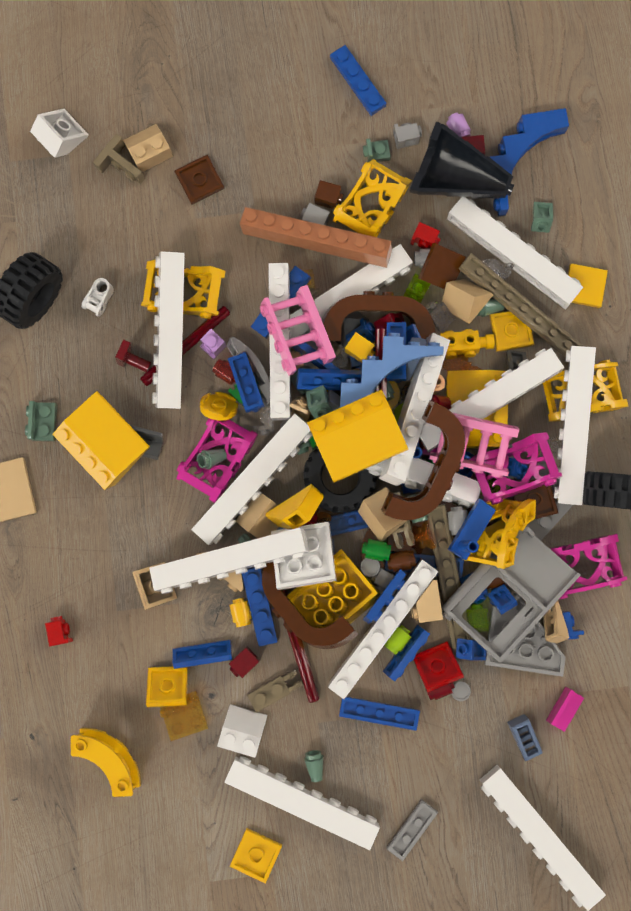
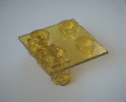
[159,691,208,741]

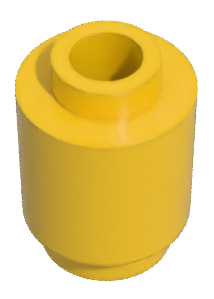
[229,597,252,627]

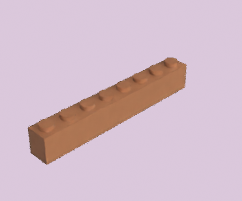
[240,207,392,268]

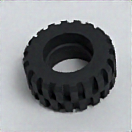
[0,252,63,329]
[303,447,378,513]
[582,471,631,510]

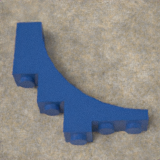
[490,108,569,217]

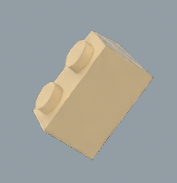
[123,124,173,172]
[410,579,443,623]

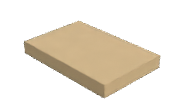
[0,457,37,522]

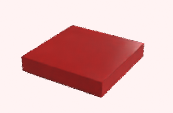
[413,641,464,693]

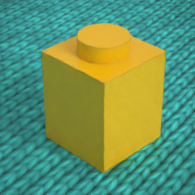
[344,332,375,363]

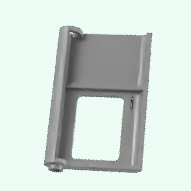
[441,526,580,663]

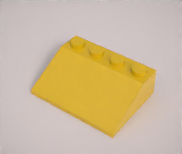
[446,370,508,450]
[307,389,408,483]
[52,391,150,490]
[287,549,381,628]

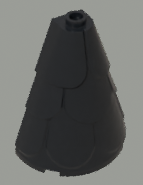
[410,122,514,199]

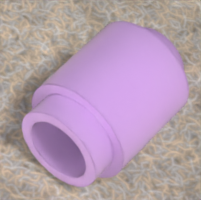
[446,113,471,137]

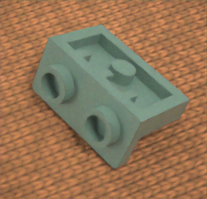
[25,401,57,441]

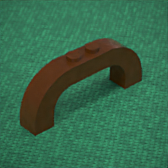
[322,291,435,341]
[381,400,465,520]
[262,562,358,649]

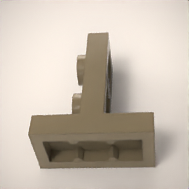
[93,134,145,184]

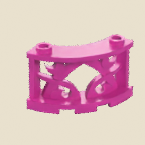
[176,418,258,503]
[469,432,562,505]
[550,534,628,599]

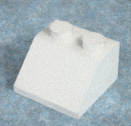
[30,109,89,158]
[217,704,268,758]

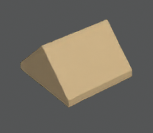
[441,279,493,324]
[358,487,407,541]
[236,493,279,538]
[132,562,177,610]

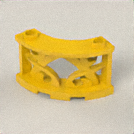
[333,159,412,237]
[141,260,226,319]
[543,360,629,422]
[462,499,536,569]
[71,728,141,797]

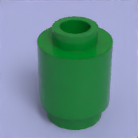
[361,539,391,562]

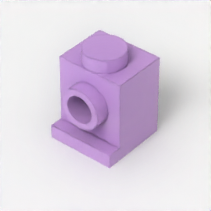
[200,329,226,360]

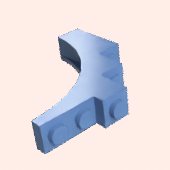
[340,333,444,408]

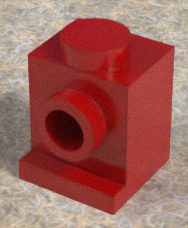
[410,222,441,249]
[45,616,73,647]

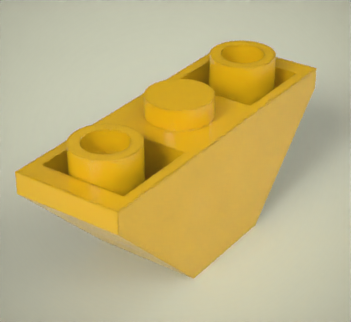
[265,484,324,530]

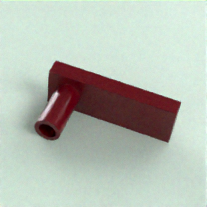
[115,339,151,372]

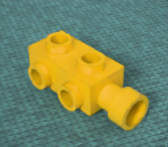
[440,329,495,359]

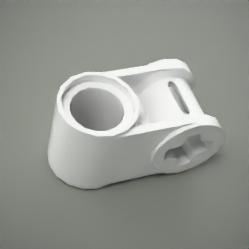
[81,278,114,317]

